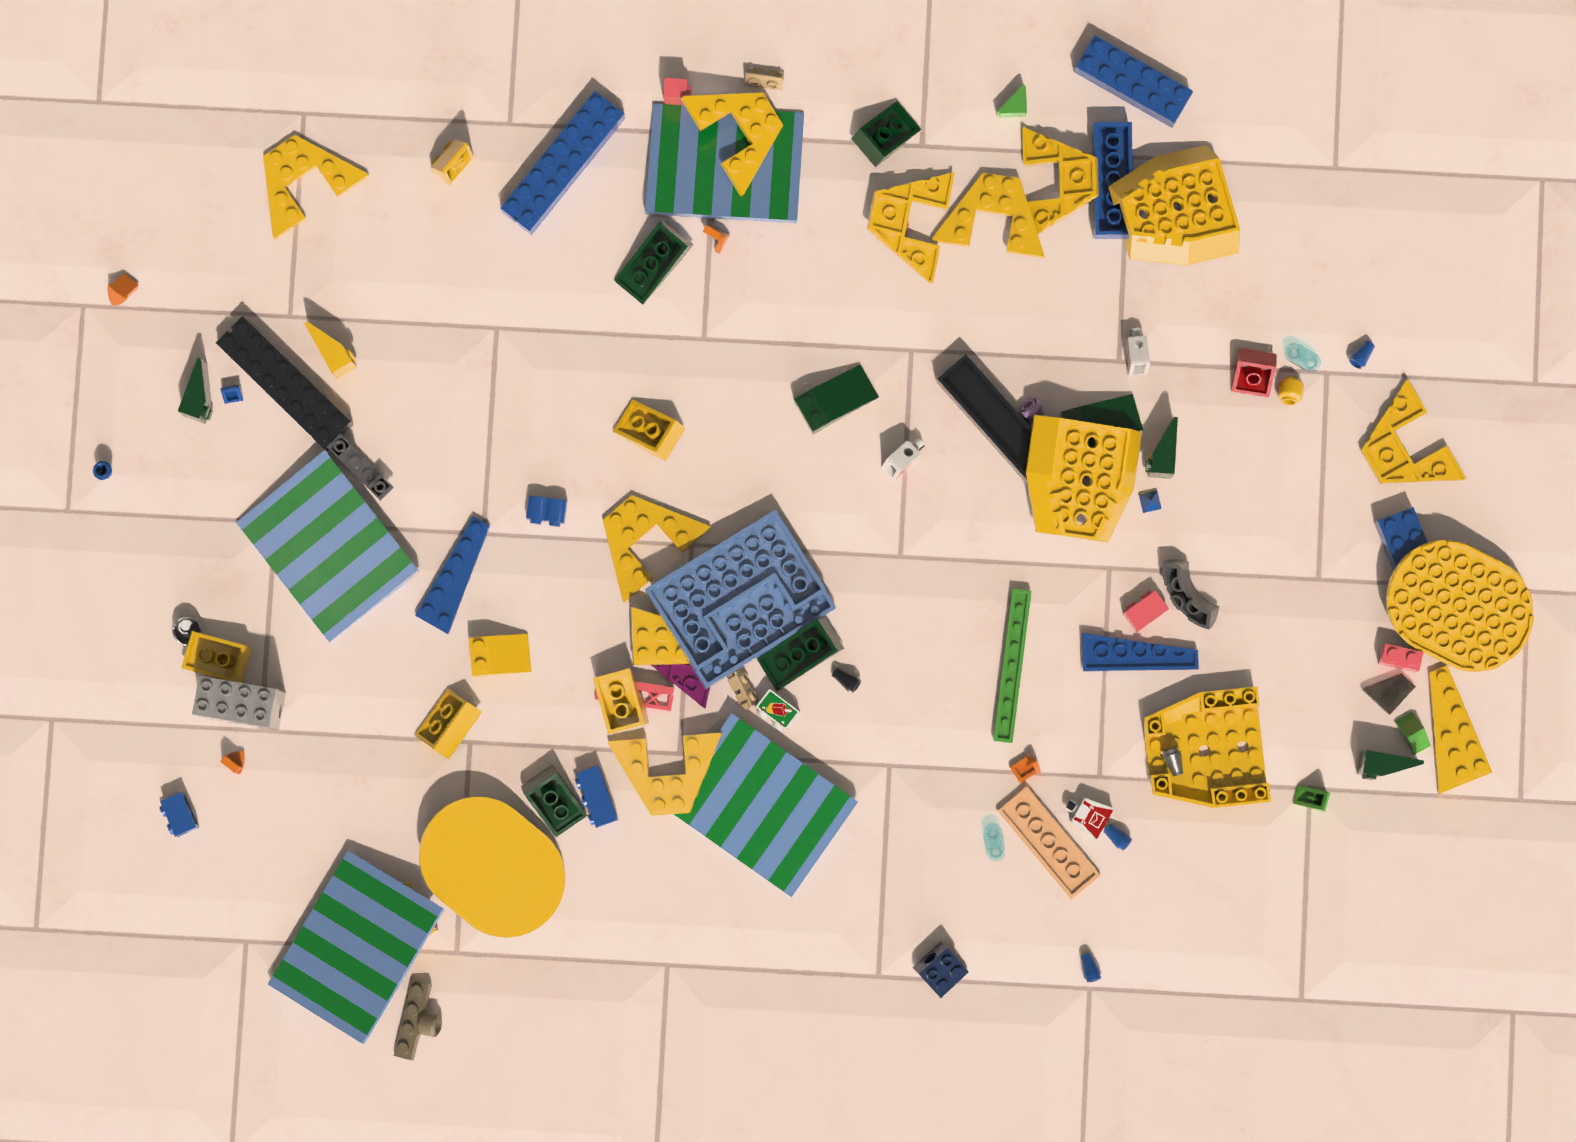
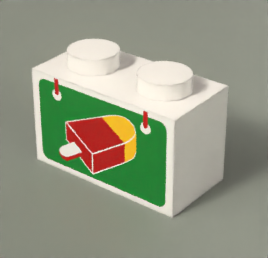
[756,689,800,732]

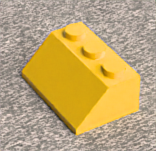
[415,688,482,759]

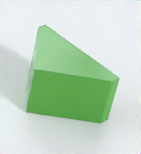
[997,84,1027,118]
[1395,712,1431,755]
[1293,785,1330,812]

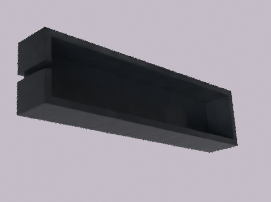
[216,316,354,451]
[936,354,1032,485]

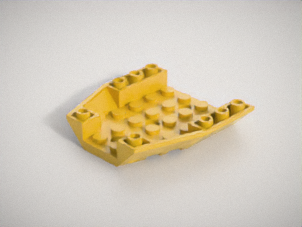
[1109,145,1240,266]
[1026,415,1142,543]
[1144,686,1271,808]

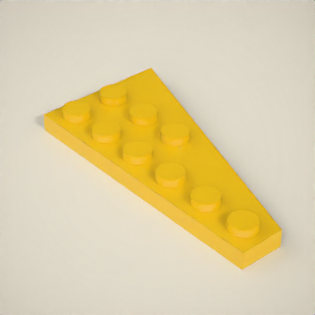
[631,607,689,665]
[1428,665,1493,794]

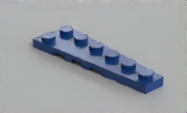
[415,516,490,635]
[1082,633,1199,672]

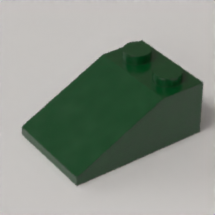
[851,101,921,167]
[178,357,213,424]
[1145,417,1178,479]
[1357,750,1424,781]
[521,764,588,837]

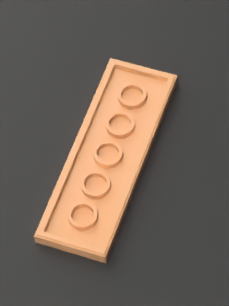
[997,786,1101,900]

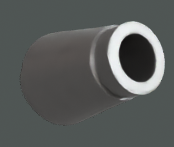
[1162,747,1184,776]

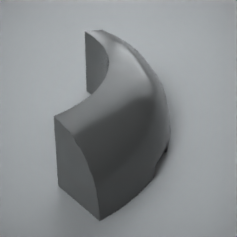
[1163,559,1220,630]

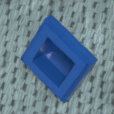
[220,385,243,404]
[1139,491,1162,513]

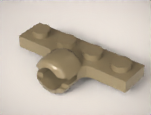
[393,980,442,1061]

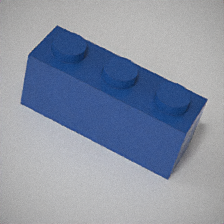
[575,765,619,828]

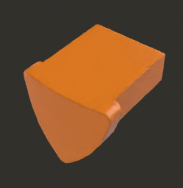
[703,223,730,254]
[107,274,139,305]
[220,751,245,774]
[1009,753,1041,783]

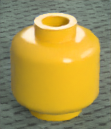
[1278,376,1304,406]

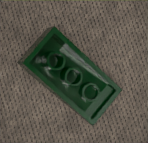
[614,220,694,305]
[794,365,879,435]
[1059,394,1143,446]
[757,616,845,691]

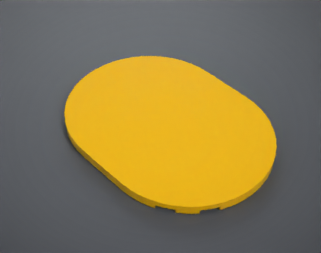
[1386,540,1534,672]
[419,797,565,938]

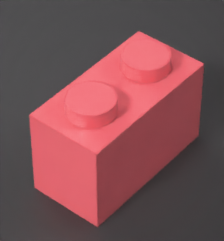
[663,78,692,105]
[1123,590,1169,633]
[1378,644,1424,673]

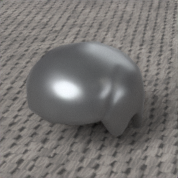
[172,615,201,646]

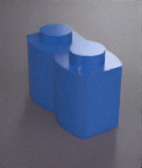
[526,496,568,527]

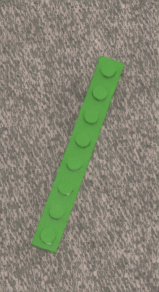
[993,589,1032,744]

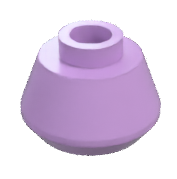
[1019,398,1044,422]

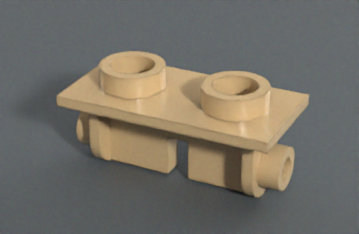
[745,67,784,90]
[728,669,759,710]

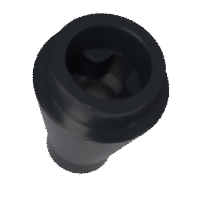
[832,667,862,693]

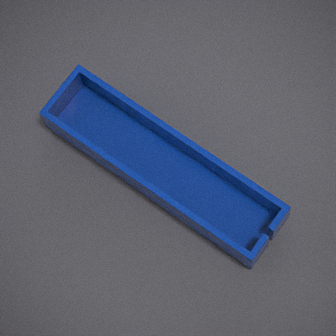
[500,91,626,236]

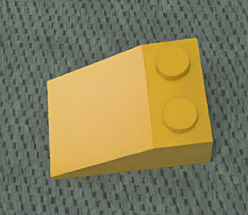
[430,139,474,186]
[304,321,357,379]
[613,399,685,461]
[181,631,252,683]
[469,634,532,678]
[593,668,649,734]

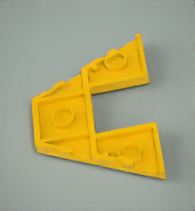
[680,93,783,196]
[1022,127,1099,235]
[263,135,369,240]
[867,172,955,284]
[932,173,1045,258]
[1361,380,1466,484]
[603,495,711,603]
[608,733,722,816]

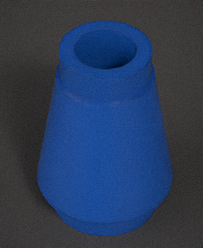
[1349,340,1375,369]
[93,461,112,480]
[1104,823,1133,851]
[1080,953,1102,983]

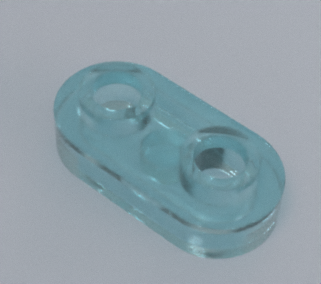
[1285,343,1321,373]
[983,823,1006,862]

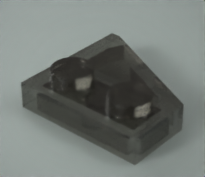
[1362,673,1416,715]

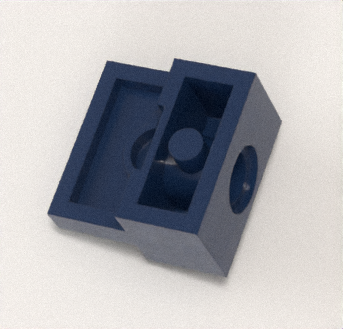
[912,941,969,998]

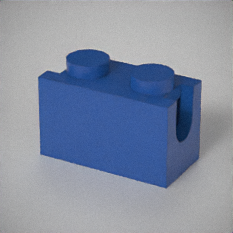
[159,792,199,837]

